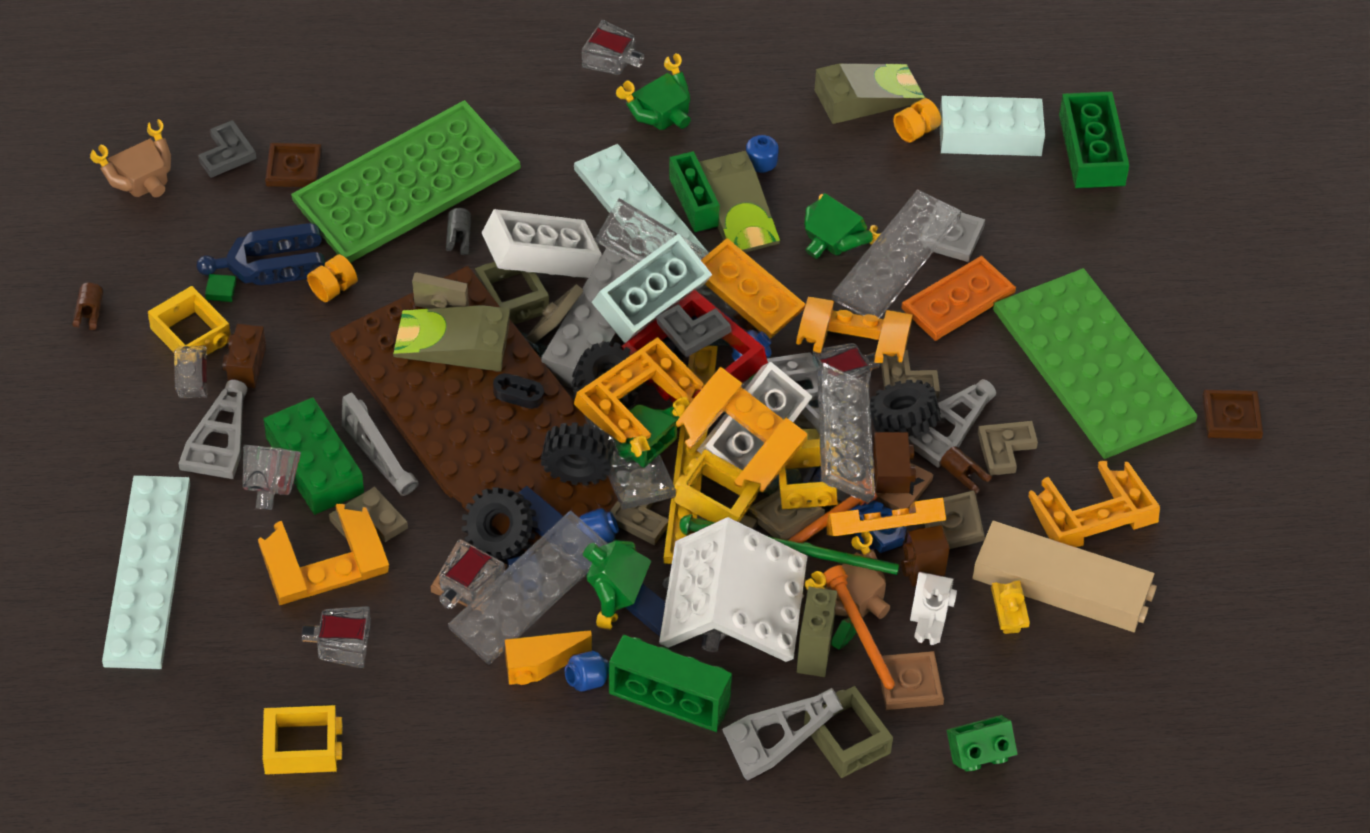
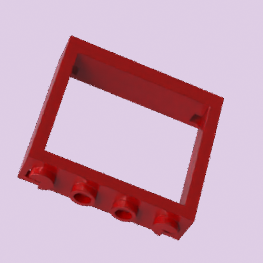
[621,290,768,403]

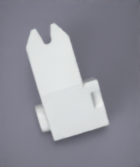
[910,572,957,645]

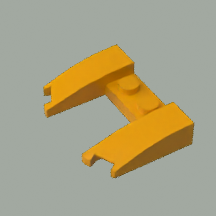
[796,296,912,363]
[574,337,704,443]
[676,367,808,492]
[1028,461,1160,547]
[826,498,946,536]
[258,504,389,605]

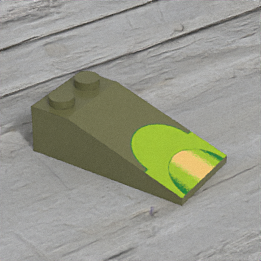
[814,63,925,124]
[699,151,780,252]
[393,305,510,371]

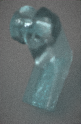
[763,468,802,496]

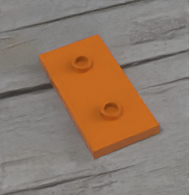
[901,256,1016,341]

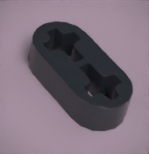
[493,373,544,409]

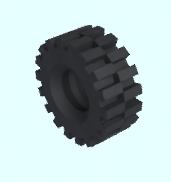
[572,342,643,409]
[868,380,941,440]
[541,422,614,486]
[462,487,538,560]

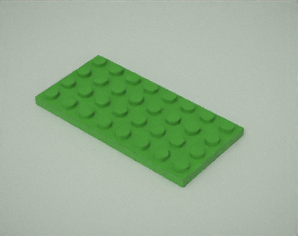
[291,100,521,263]
[993,268,1197,459]

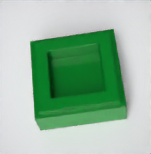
[205,274,236,302]

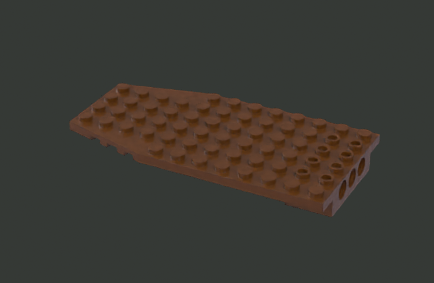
[330,266,620,556]

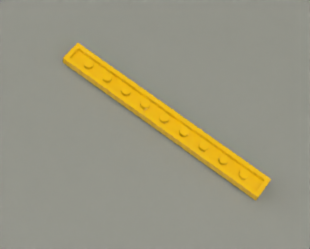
[664,345,718,564]

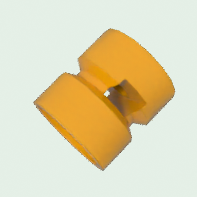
[893,98,941,143]
[307,254,358,302]

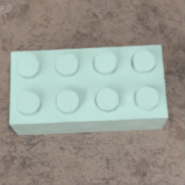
[940,96,1045,156]
[592,233,712,343]

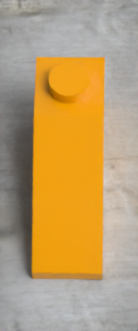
[505,630,592,685]

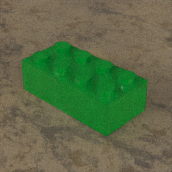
[1059,92,1129,188]
[263,397,364,515]
[609,635,732,732]

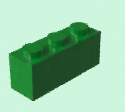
[669,151,720,232]

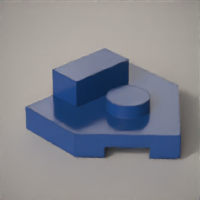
[850,501,907,553]

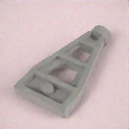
[767,352,842,441]
[909,379,996,467]
[179,380,247,479]
[342,392,419,496]
[722,688,843,781]

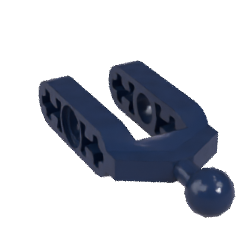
[196,223,326,285]

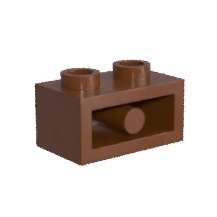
[222,324,266,388]
[873,432,916,493]
[901,525,950,587]

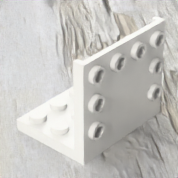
[659,517,807,662]

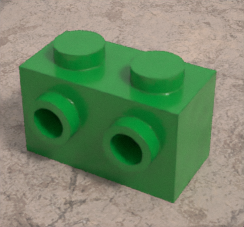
[946,715,1018,771]

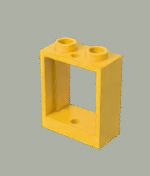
[148,286,231,367]
[779,438,838,510]
[674,449,761,523]
[263,705,343,774]

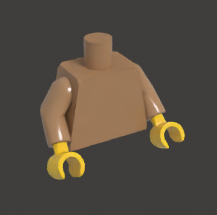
[90,119,171,197]
[805,531,890,619]

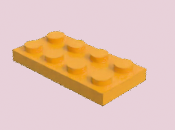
[701,238,806,339]

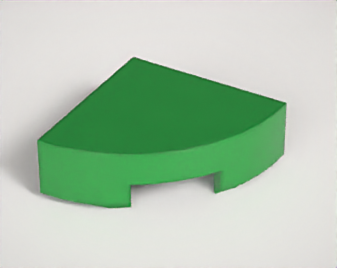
[831,618,856,649]

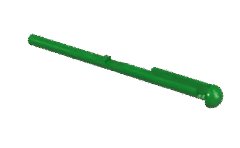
[679,514,900,575]

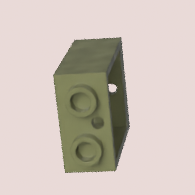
[475,262,549,325]
[797,587,837,677]
[804,686,893,778]

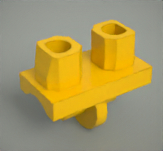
[991,580,1030,634]

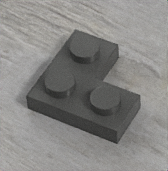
[198,120,257,178]
[656,304,732,357]

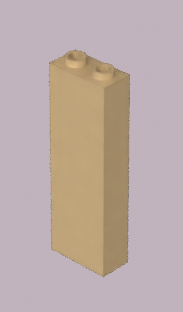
[973,521,1157,632]

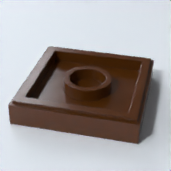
[265,143,322,187]
[1203,390,1263,439]

